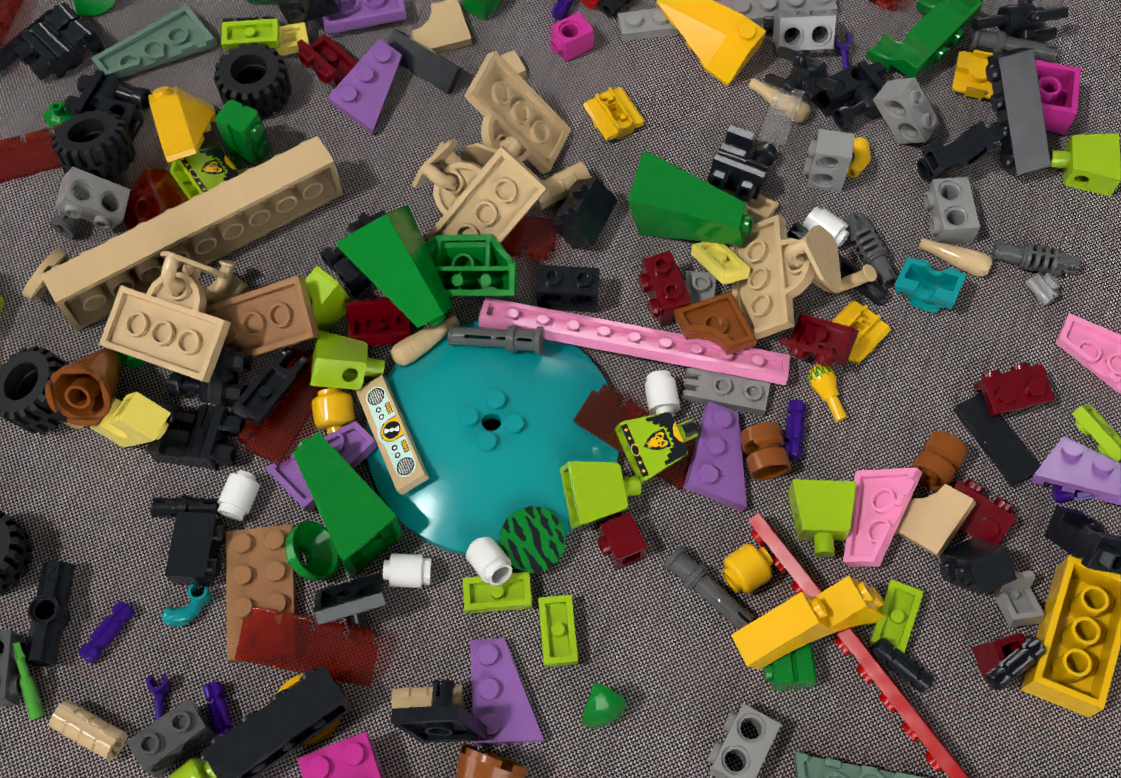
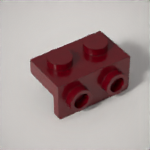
[297,34,358,89]
[638,251,691,327]
[346,297,411,347]
[780,314,859,368]
[973,362,1055,417]
[953,478,1017,545]

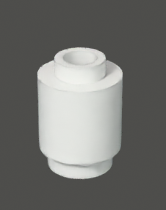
[803,207,850,247]
[644,370,680,417]
[217,470,260,521]
[466,537,512,586]
[383,553,431,588]

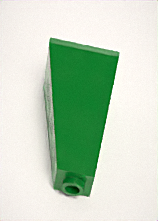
[628,152,753,245]
[336,204,453,328]
[292,432,403,579]

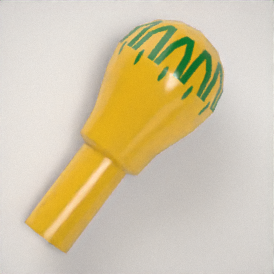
[808,364,848,423]

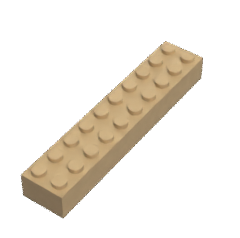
[41,136,344,331]

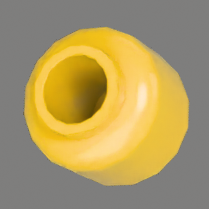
[311,388,356,435]
[721,544,773,594]

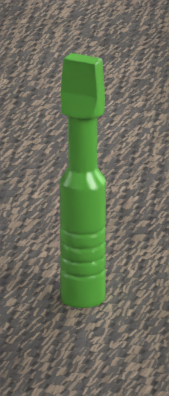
[12,642,44,720]

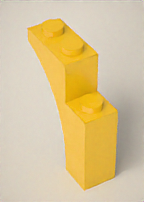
[731,576,886,670]

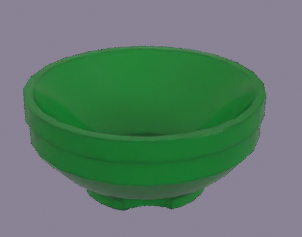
[286,521,339,581]

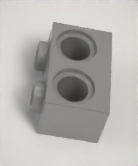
[773,8,836,53]
[873,77,940,144]
[803,129,855,192]
[55,167,131,230]
[924,177,980,244]
[707,704,781,778]

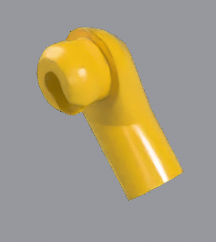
[847,137,871,178]

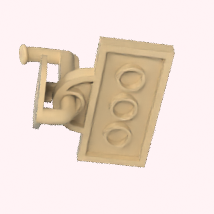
[458,51,571,174]
[412,139,549,243]
[729,214,877,340]
[99,251,237,383]

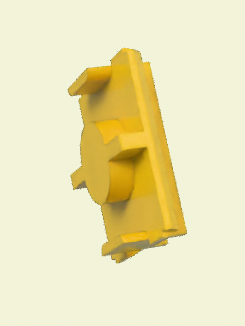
[952,49,993,102]
[583,87,646,141]
[831,300,891,365]

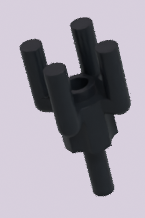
[972,0,1069,41]
[765,46,843,101]

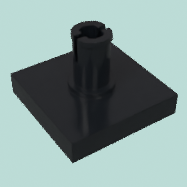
[314,572,386,640]
[391,679,487,743]

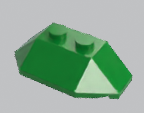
[426,234,517,297]

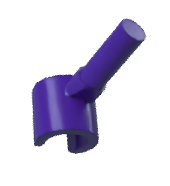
[834,33,852,70]
[146,673,172,721]

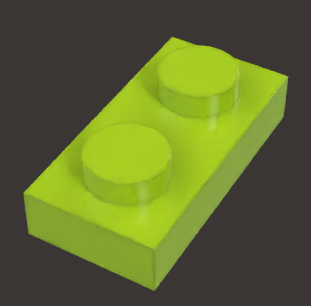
[221,18,280,52]
[1072,404,1121,462]
[462,572,532,614]
[869,579,924,653]
[538,594,578,668]

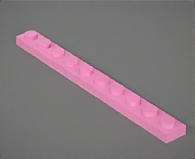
[478,297,790,385]

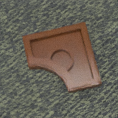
[673,291,757,355]

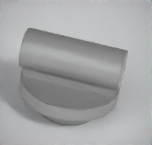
[1025,272,1061,307]

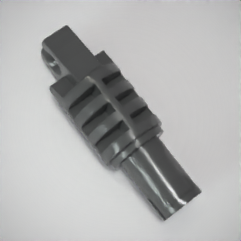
[844,212,898,288]
[991,241,1081,276]

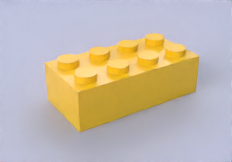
[1021,555,1121,718]

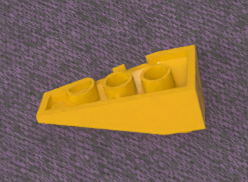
[656,0,766,87]
[148,86,217,163]

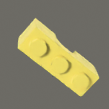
[90,392,170,448]

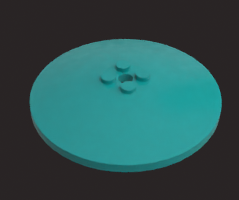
[366,321,620,556]

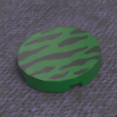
[499,506,566,573]

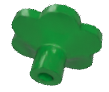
[43,101,73,130]

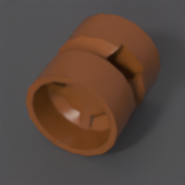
[740,422,791,480]
[910,430,969,492]

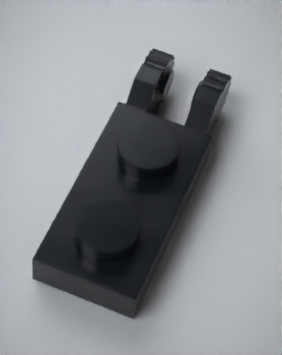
[232,347,310,428]

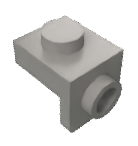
[993,571,1045,628]

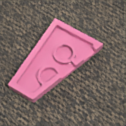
[1055,313,1121,395]
[843,467,922,567]

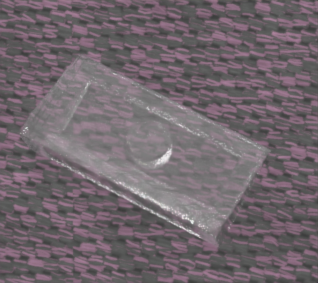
[758,88,805,150]

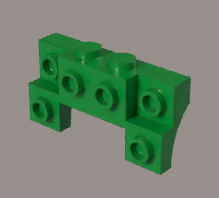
[866,0,984,78]

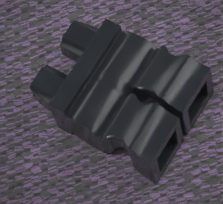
[13,2,105,81]

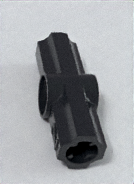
[24,560,75,667]

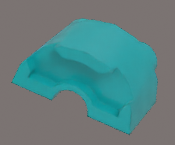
[894,257,967,313]

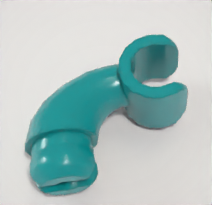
[162,583,212,627]

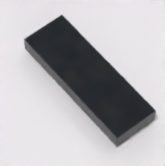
[387,29,463,94]
[953,392,1040,487]

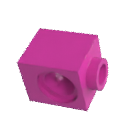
[549,12,594,62]

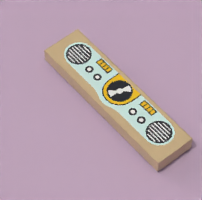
[356,375,429,495]

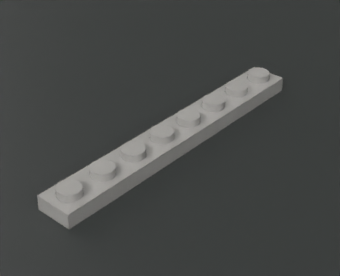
[617,0,838,42]

